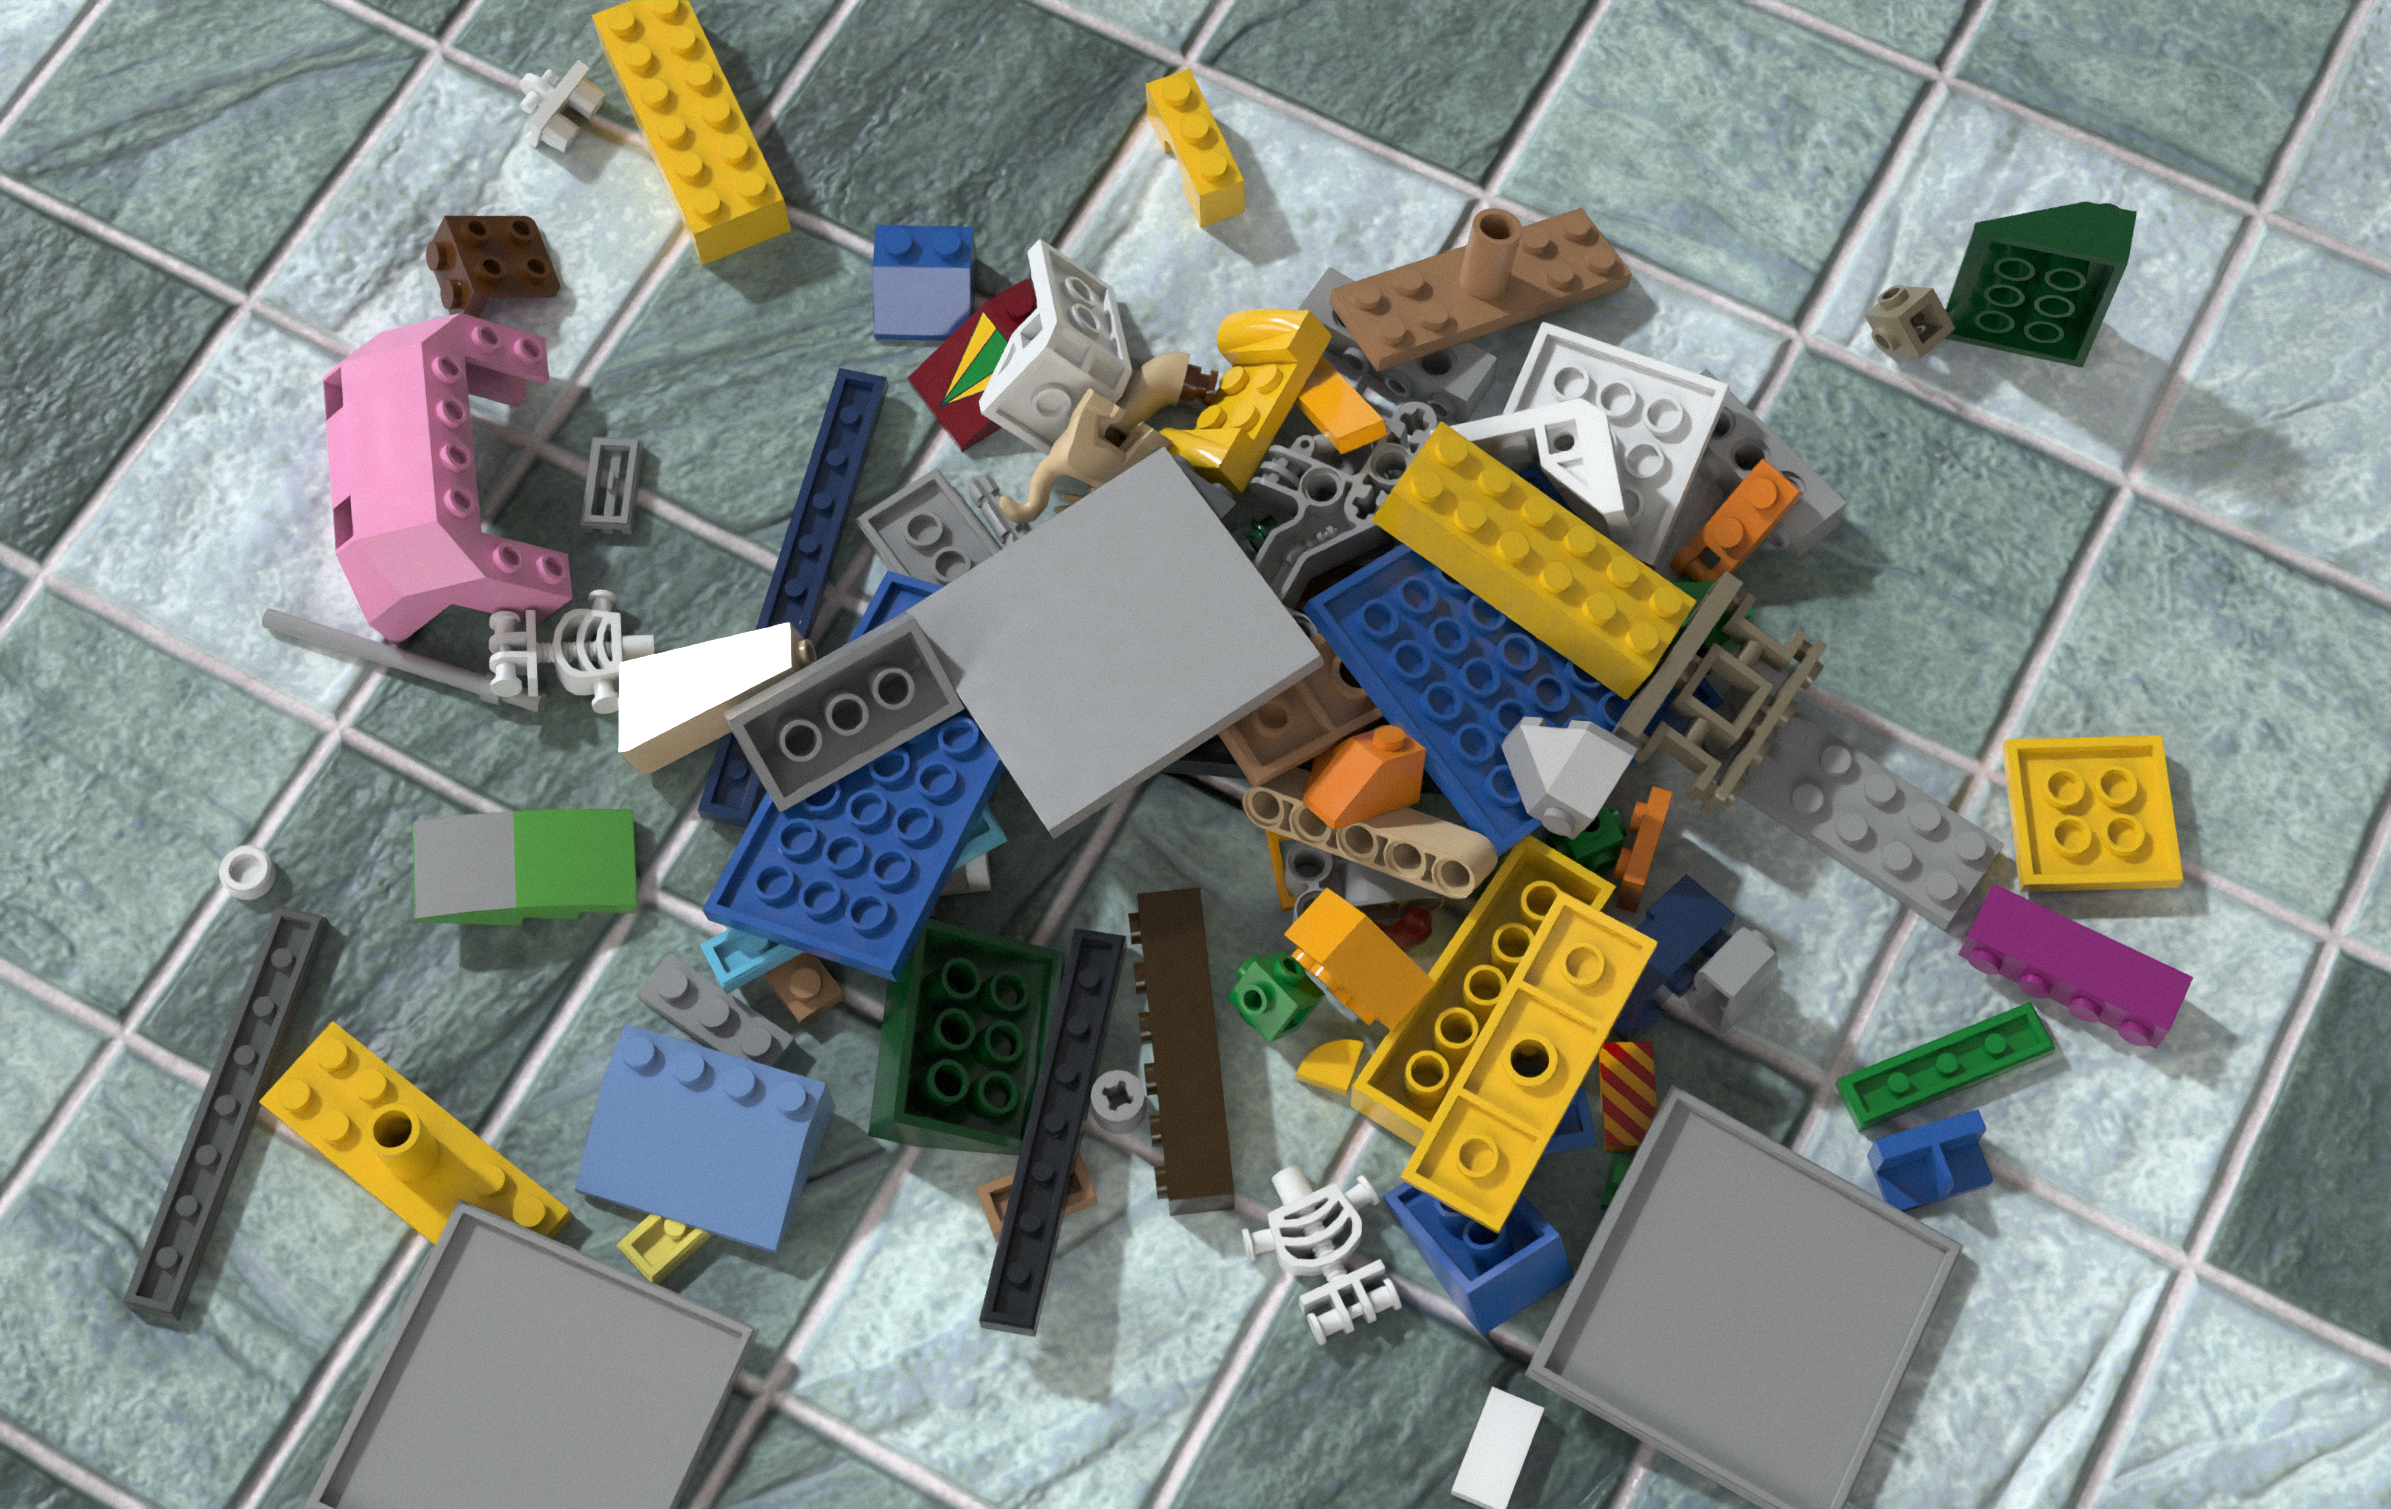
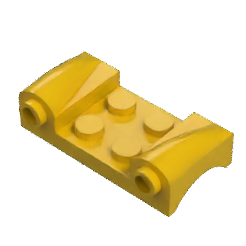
[1159,309,1332,493]

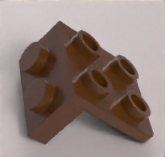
[426,216,560,318]

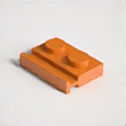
[1613,786,1673,913]

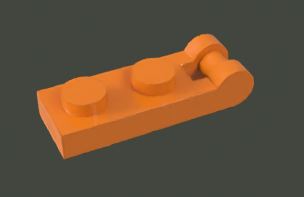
[1670,458,1804,582]

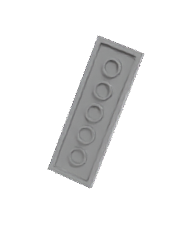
[1699,685,2005,930]

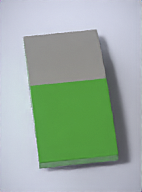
[413,808,637,926]

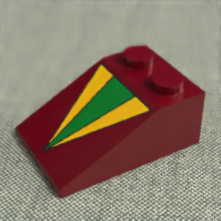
[907,278,1037,452]

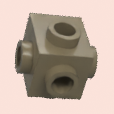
[1864,285,1956,358]

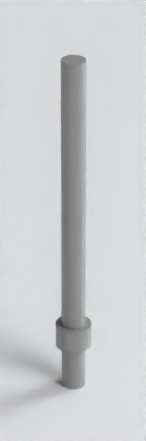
[262,608,547,713]

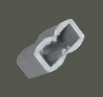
[1688,928,1779,1033]

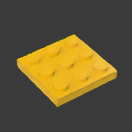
[2002,735,2184,892]

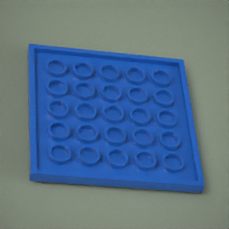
[1302,463,1724,857]

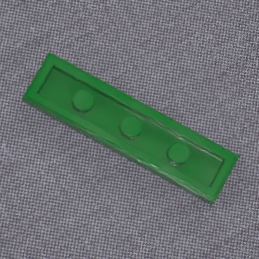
[1835,1002,2056,1132]

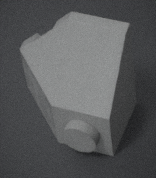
[1501,717,1637,840]

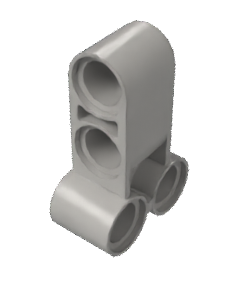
[1284,842,1444,925]

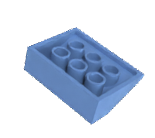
[575,1024,836,1254]

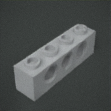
[1298,267,1497,424]
[1697,368,1847,561]

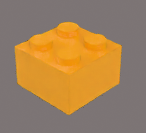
[1283,888,1436,1031]

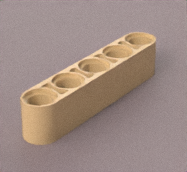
[1243,767,1498,899]

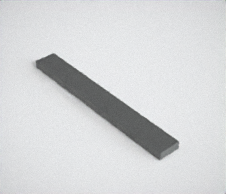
[122,905,330,1321]

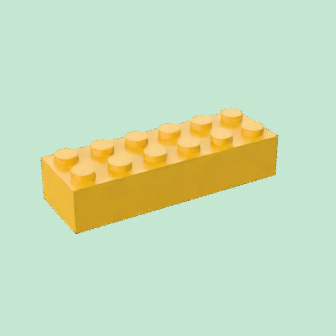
[592,0,791,265]
[1371,421,1697,700]
[1350,835,1616,1148]

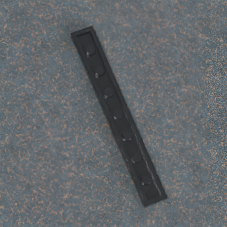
[979,928,1128,1337]

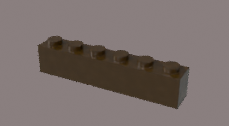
[1128,887,1235,1216]

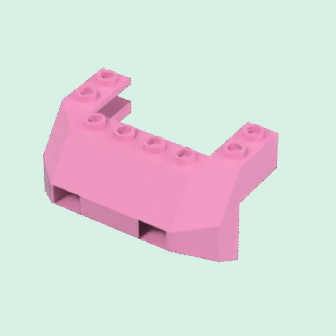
[323,313,573,646]

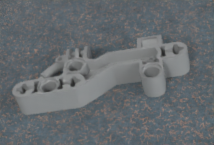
[1249,401,1438,638]

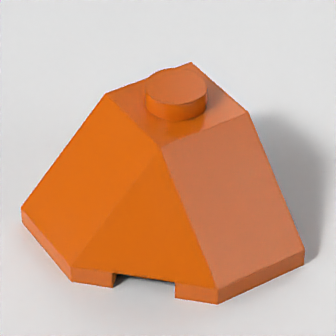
[1303,725,1426,830]

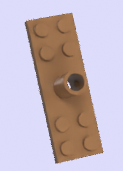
[1329,208,1632,372]
[1218,633,1386,788]

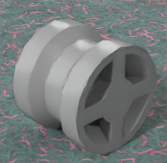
[1091,1070,1146,1135]

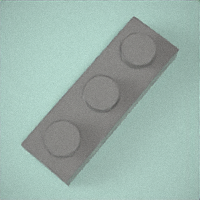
[636,952,797,1069]

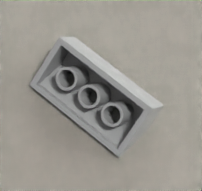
[722,612,965,813]

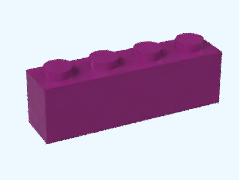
[1958,883,2194,1049]

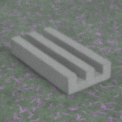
[580,437,644,535]

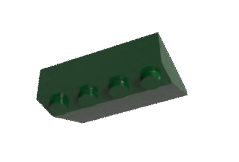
[1944,201,2137,368]
[868,918,1064,1156]

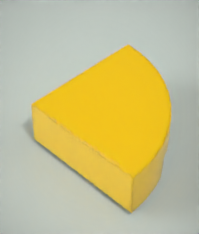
[1296,1039,1364,1096]

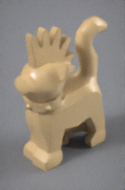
[999,388,1172,524]

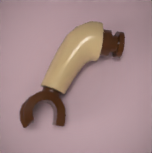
[1068,351,1219,477]

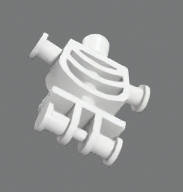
[489,590,654,714]
[1241,1165,1402,1345]

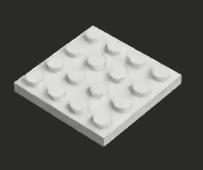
[1502,321,1730,571]

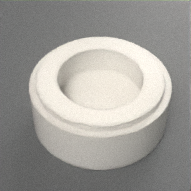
[219,845,276,900]

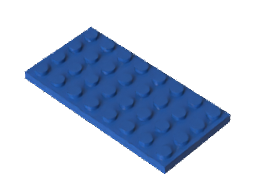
[702,571,1005,982]

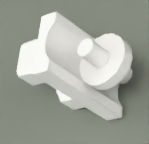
[519,60,605,153]

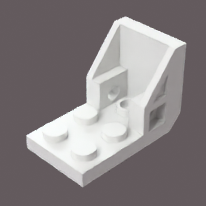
[979,239,1132,456]
[1430,398,1634,544]

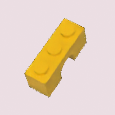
[1146,68,1245,228]

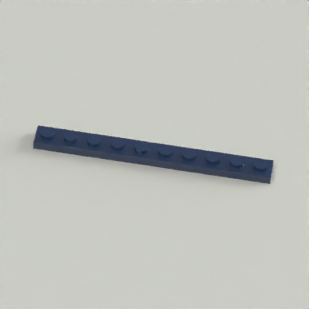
[698,368,889,828]

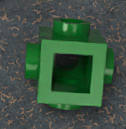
[1546,803,1627,875]
[1226,950,1326,1042]

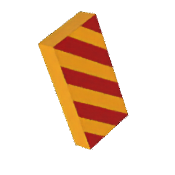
[1597,1042,1657,1152]

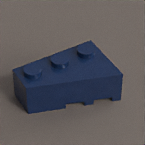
[1611,874,1736,1042]

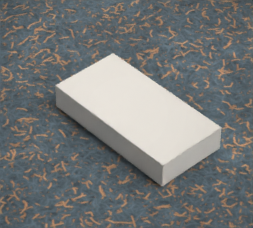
[1451,1387,1544,1509]

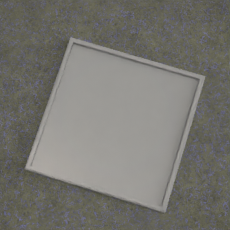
[905,447,1325,839]
[1524,1084,1964,1509]
[304,1199,760,1509]

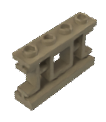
[1611,571,1827,815]

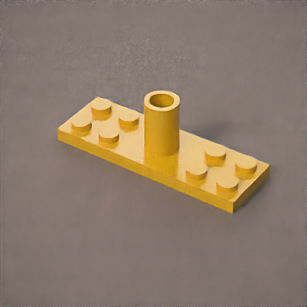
[1400,890,1658,1234]
[259,1021,573,1246]

